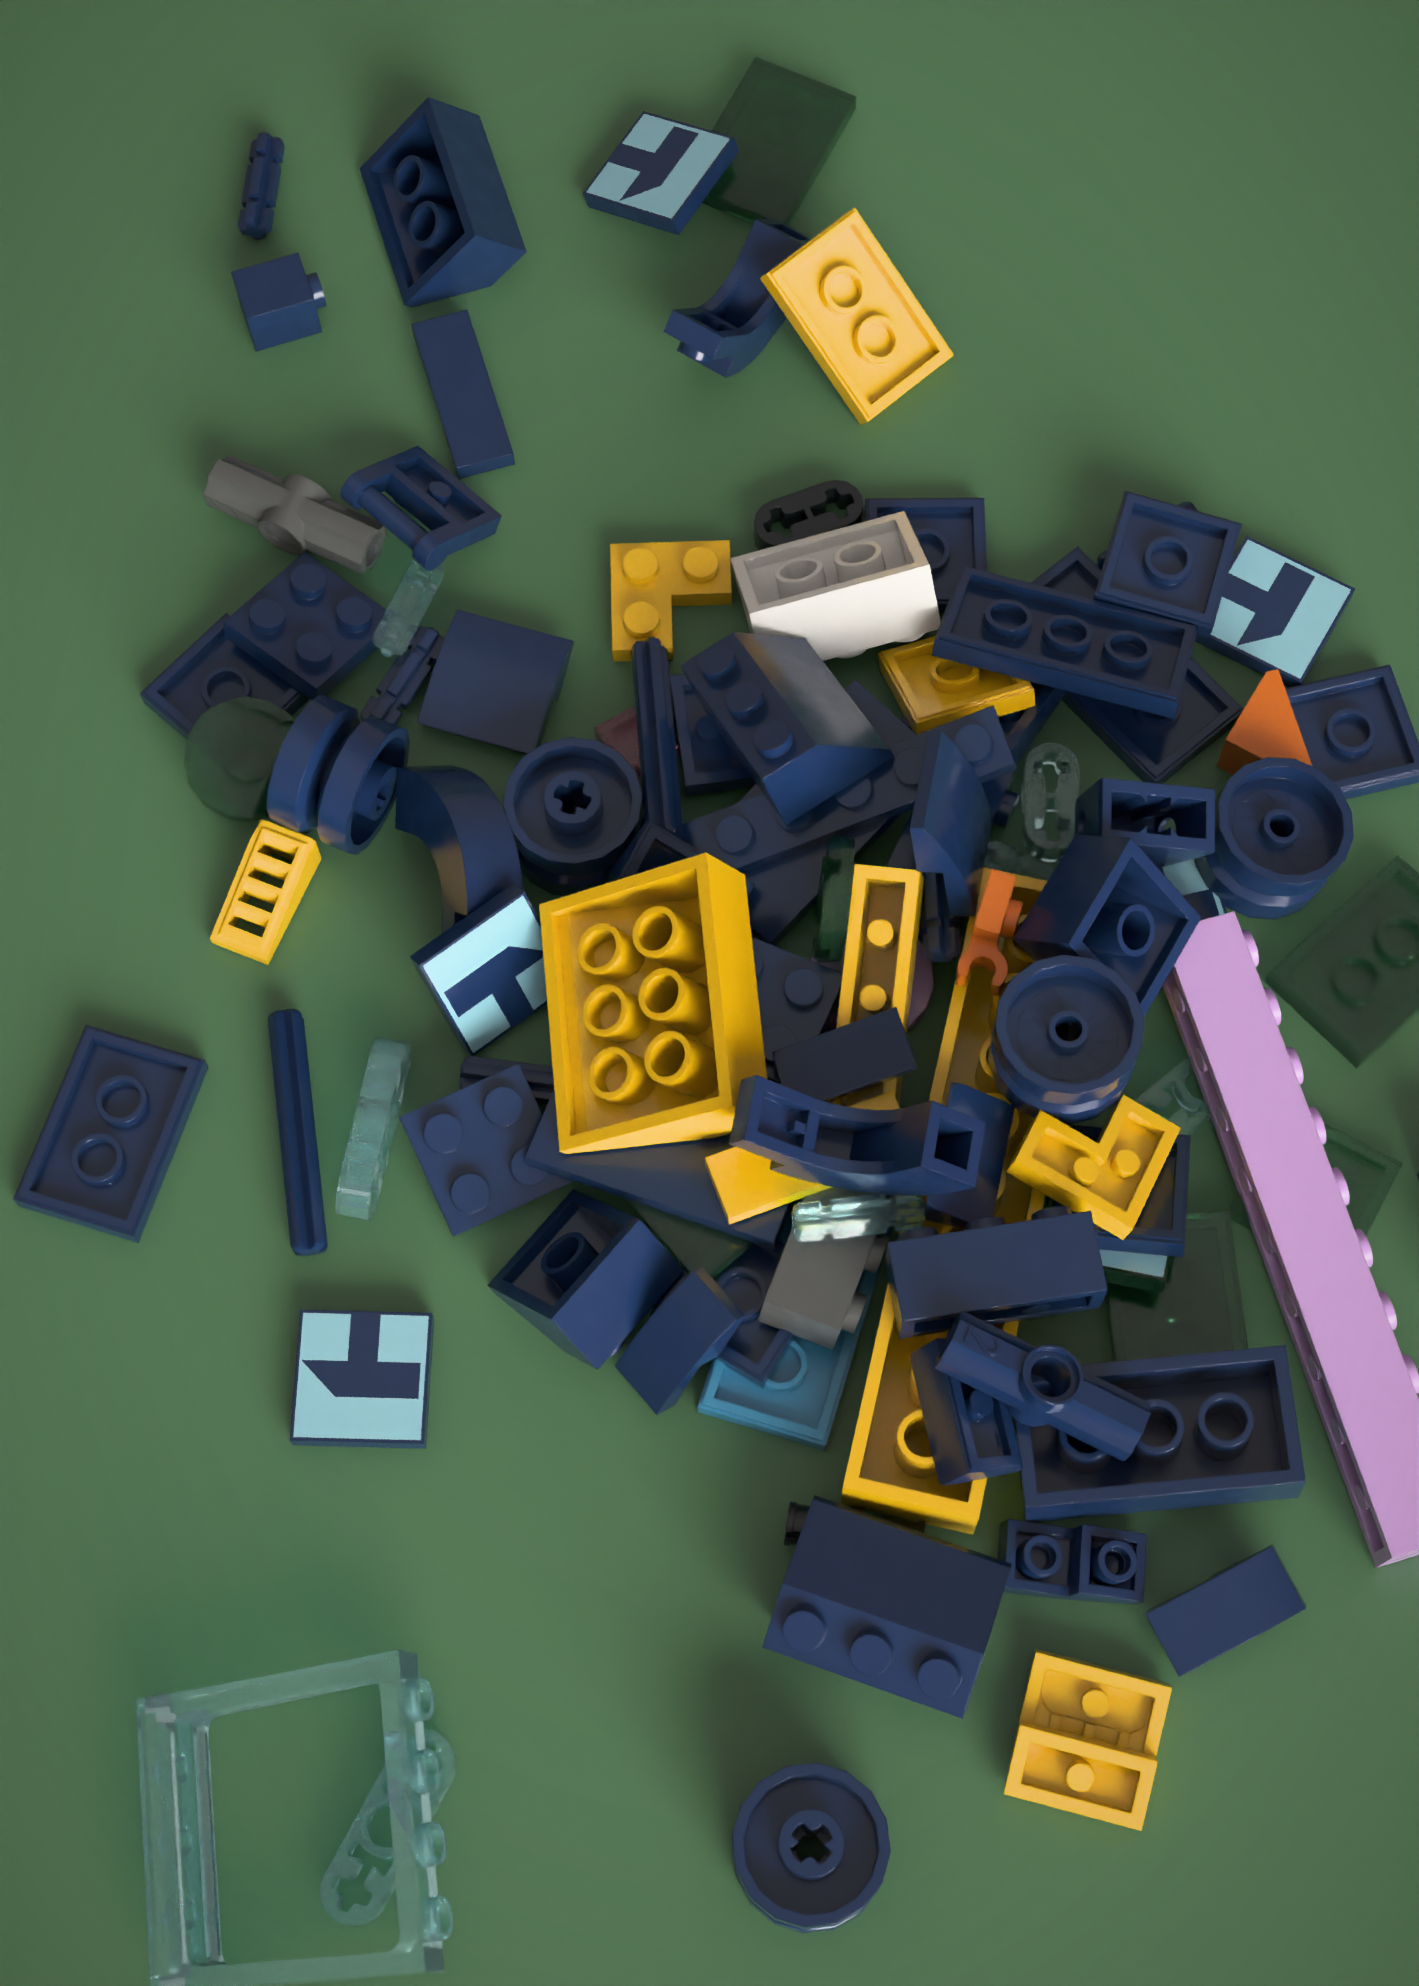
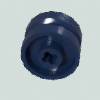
[267,695,410,855]
[503,737,645,896]
[1195,757,1354,919]
[988,955,1145,1125]
[732,1763,891,1933]

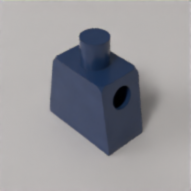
[1074,778,1215,868]

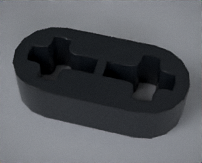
[754,480,863,550]

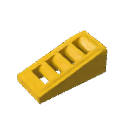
[210,819,322,965]

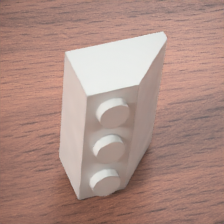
[730,511,941,661]

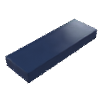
[411,310,515,479]

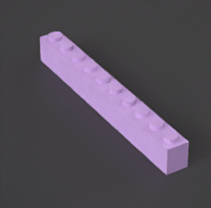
[1163,911,1419,1568]

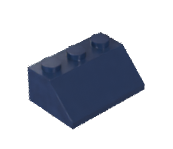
[360,97,527,307]
[680,632,894,825]
[762,1495,1012,1719]

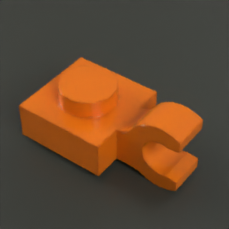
[956,869,1023,996]

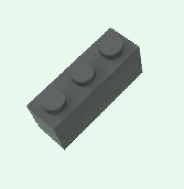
[758,1187,905,1350]

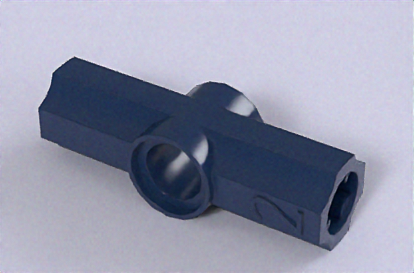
[935,1311,1151,1462]

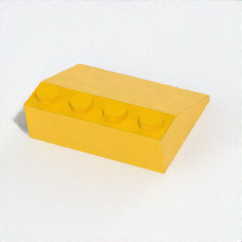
[539,852,767,1154]

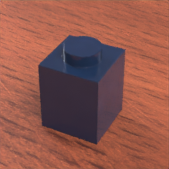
[231,252,327,352]

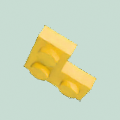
[610,540,732,662]
[1006,1094,1181,1240]

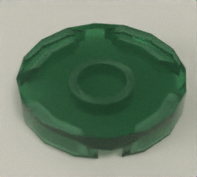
[183,696,294,822]
[812,835,855,965]

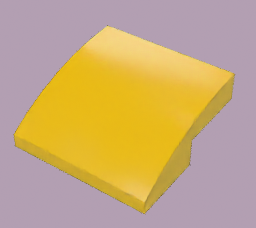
[1003,1648,1172,1831]

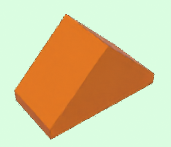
[1216,669,1312,775]

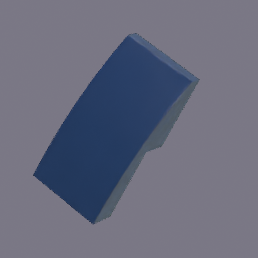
[615,1267,746,1415]
[997,1519,1147,1604]
[1145,1544,1307,1677]

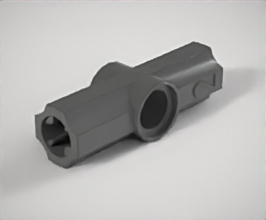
[203,455,387,575]

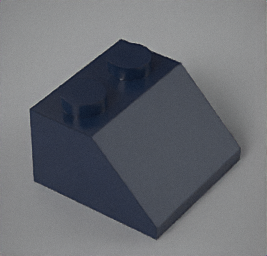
[1013,835,1201,1017]
[487,1189,684,1370]

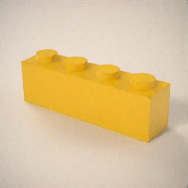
[829,864,924,1107]

